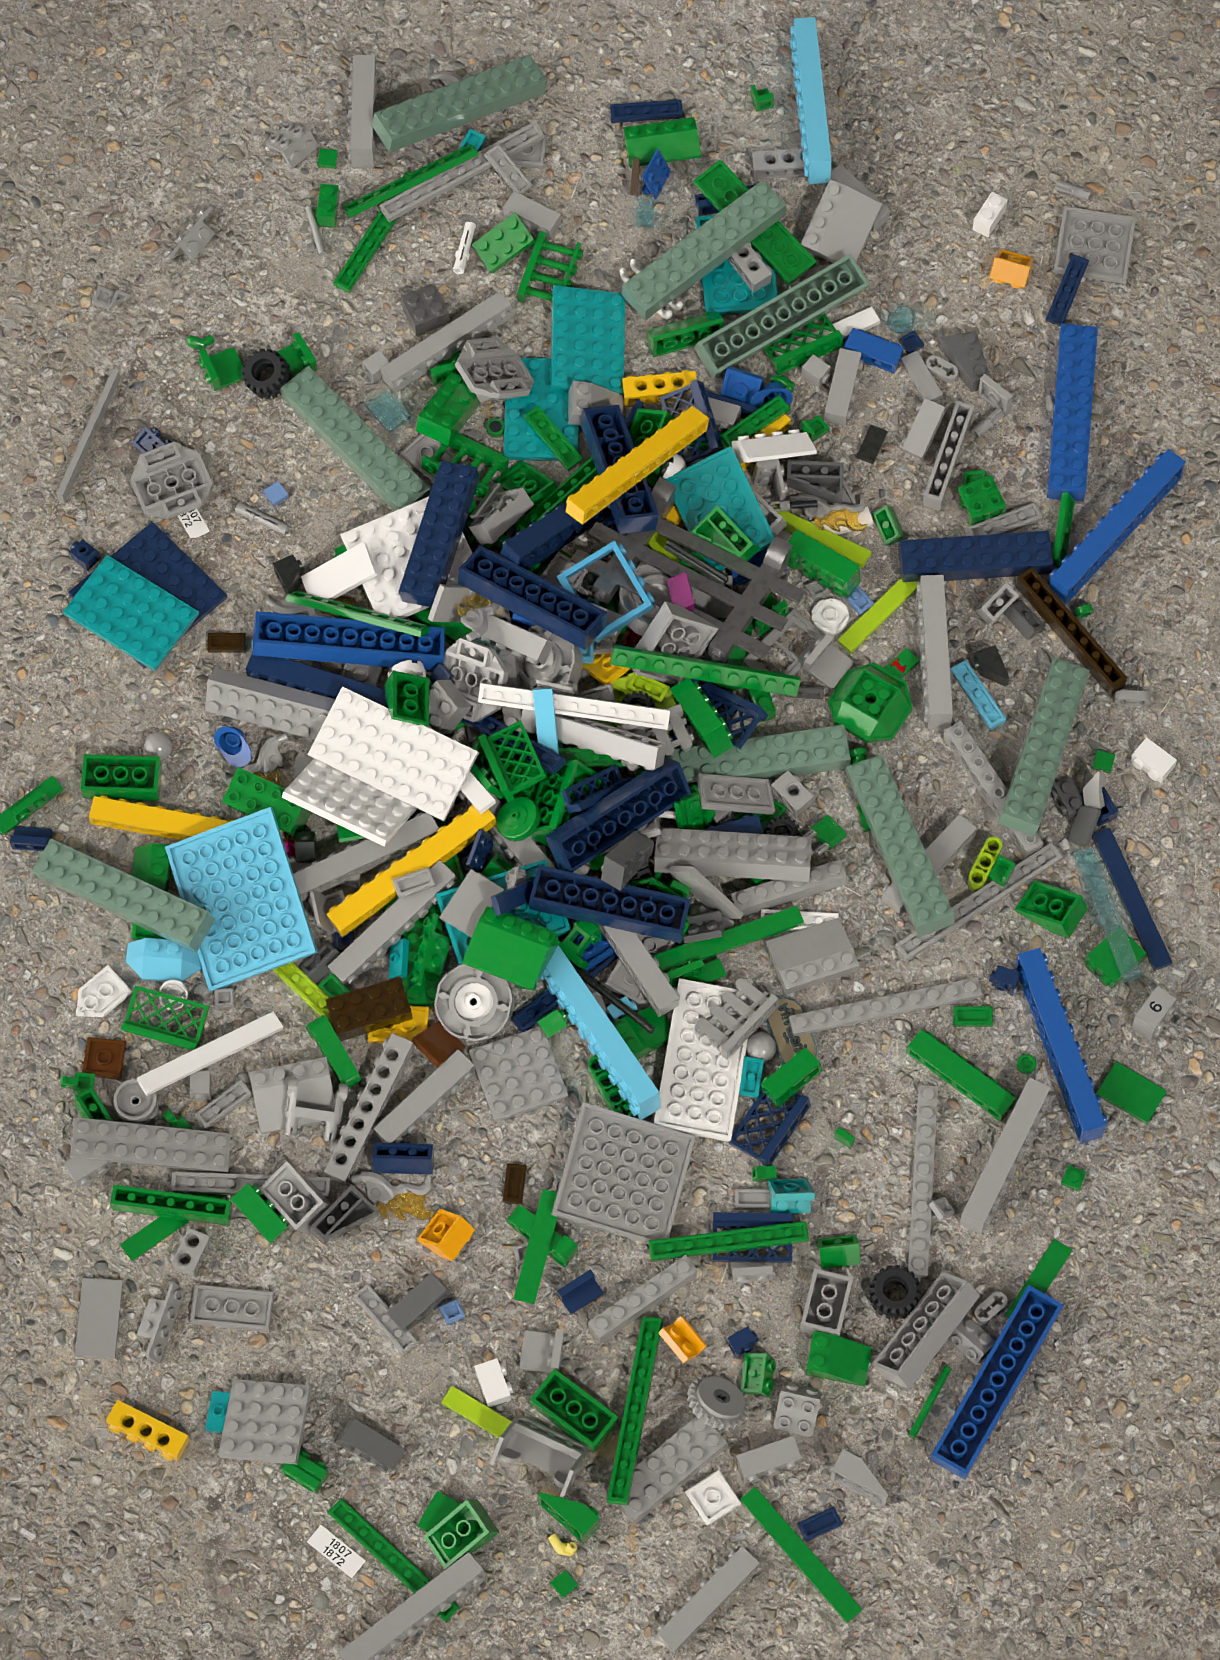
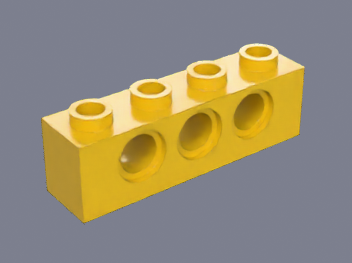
[622,370,697,406]
[106,1400,190,1461]

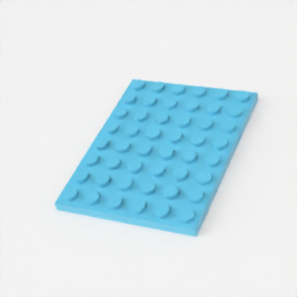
[165,807,318,992]

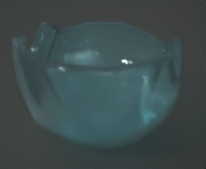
[887,306,916,334]

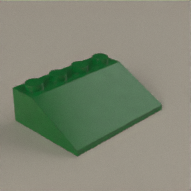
[462,906,558,991]

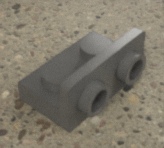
[1050,777,1085,821]
[683,910,725,944]

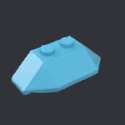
[126,938,202,982]

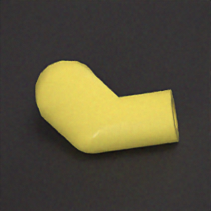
[548,1533,577,1556]

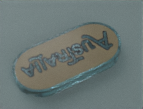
[766,997,818,1063]

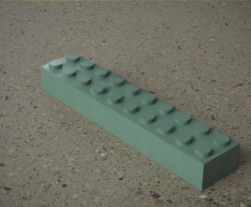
[372,54,548,153]
[622,180,786,321]
[694,253,870,379]
[280,366,431,511]
[998,657,1090,837]
[673,725,851,788]
[846,754,955,938]
[32,839,215,952]

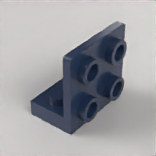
[460,829,494,873]

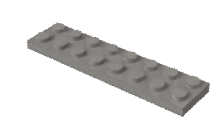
[70,1117,231,1174]

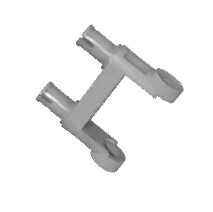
[284,1076,348,1142]

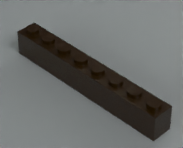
[1016,567,1127,697]

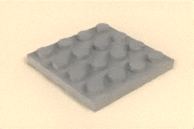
[1053,206,1136,284]
[469,1026,568,1123]
[218,1379,312,1465]

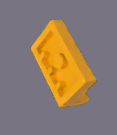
[659,1316,707,1363]

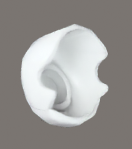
[159,979,188,1010]

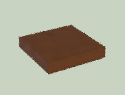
[411,1021,466,1068]
[82,1037,127,1080]

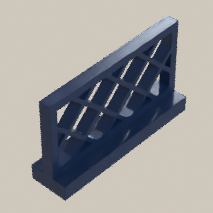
[660,379,724,464]
[686,682,768,750]
[728,1090,811,1166]
[713,1212,793,1263]

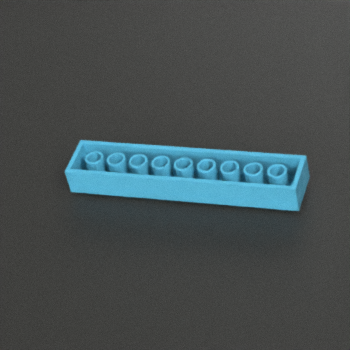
[790,17,831,184]
[540,945,661,1120]

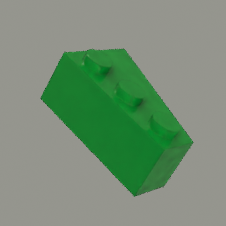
[691,505,760,561]

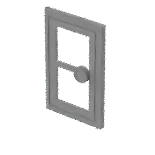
[743,609,826,676]

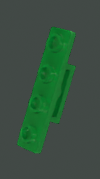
[0,776,63,835]
[409,913,451,988]
[666,959,726,989]

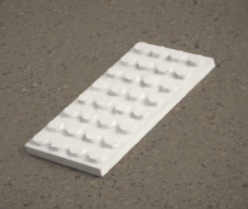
[308,687,479,821]
[653,978,753,1142]

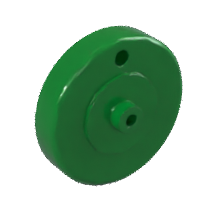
[496,797,541,842]

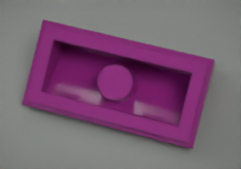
[667,572,694,611]

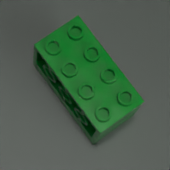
[530,759,602,850]
[222,767,311,837]

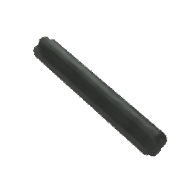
[664,540,729,586]

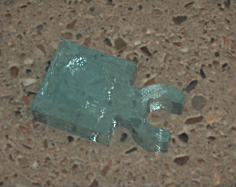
[635,196,654,228]

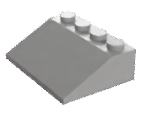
[801,180,882,263]
[632,601,719,685]
[766,918,859,995]
[249,1057,335,1134]

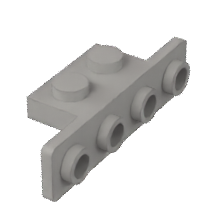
[161,206,216,263]
[136,1283,185,1364]

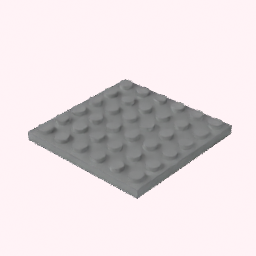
[551,1102,696,1245]

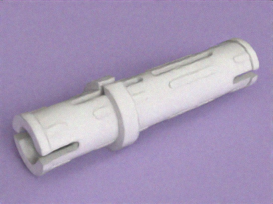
[453,222,476,274]

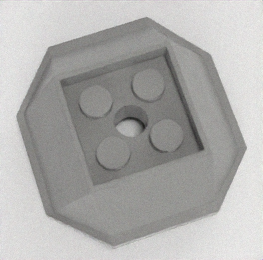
[455,337,534,402]
[130,441,214,520]
[443,638,509,722]

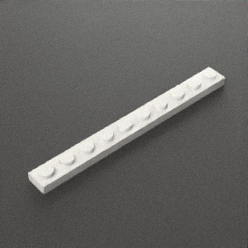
[478,683,671,730]

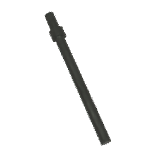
[570,961,655,1034]

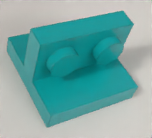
[768,1178,815,1213]

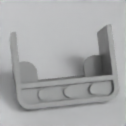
[490,1416,589,1498]

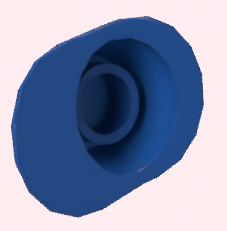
[750,382,793,410]
[214,726,252,767]

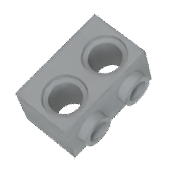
[170,1228,211,1277]

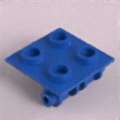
[642,149,671,200]

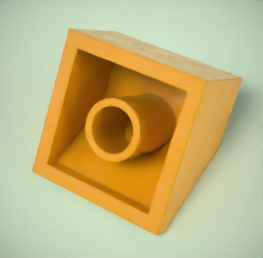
[989,248,1035,288]
[417,1209,475,1261]

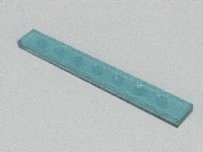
[1074,847,1142,983]

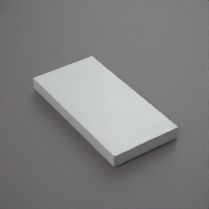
[301,542,378,610]

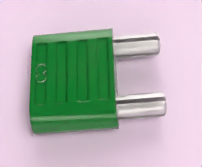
[803,815,847,855]

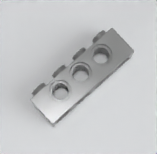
[752,147,805,180]
[727,242,773,293]

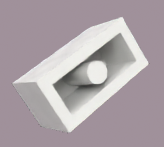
[972,192,1008,238]
[1131,737,1177,783]
[474,1358,513,1408]

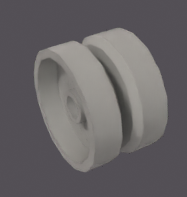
[113,1079,159,1125]

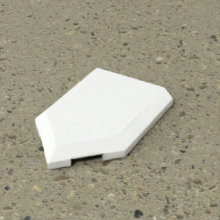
[76,965,133,1017]

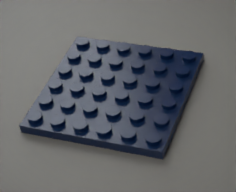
[68,522,228,669]

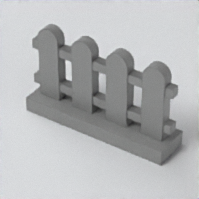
[616,704,694,771]
[697,978,779,1060]

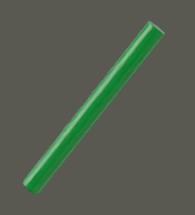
[908,1366,952,1439]

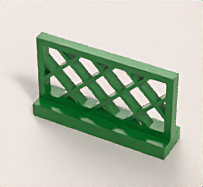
[763,314,844,376]
[478,720,547,802]
[121,985,210,1050]

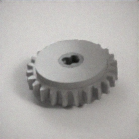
[687,1375,749,1431]

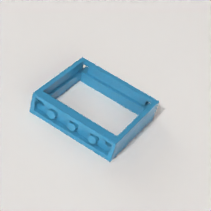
[557,540,655,643]

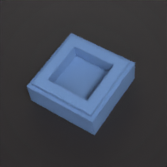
[263,481,289,507]
[439,1298,465,1326]

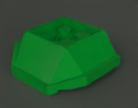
[828,662,912,743]

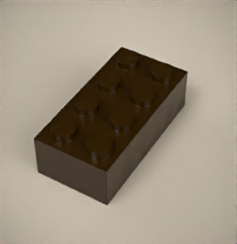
[325,977,413,1042]

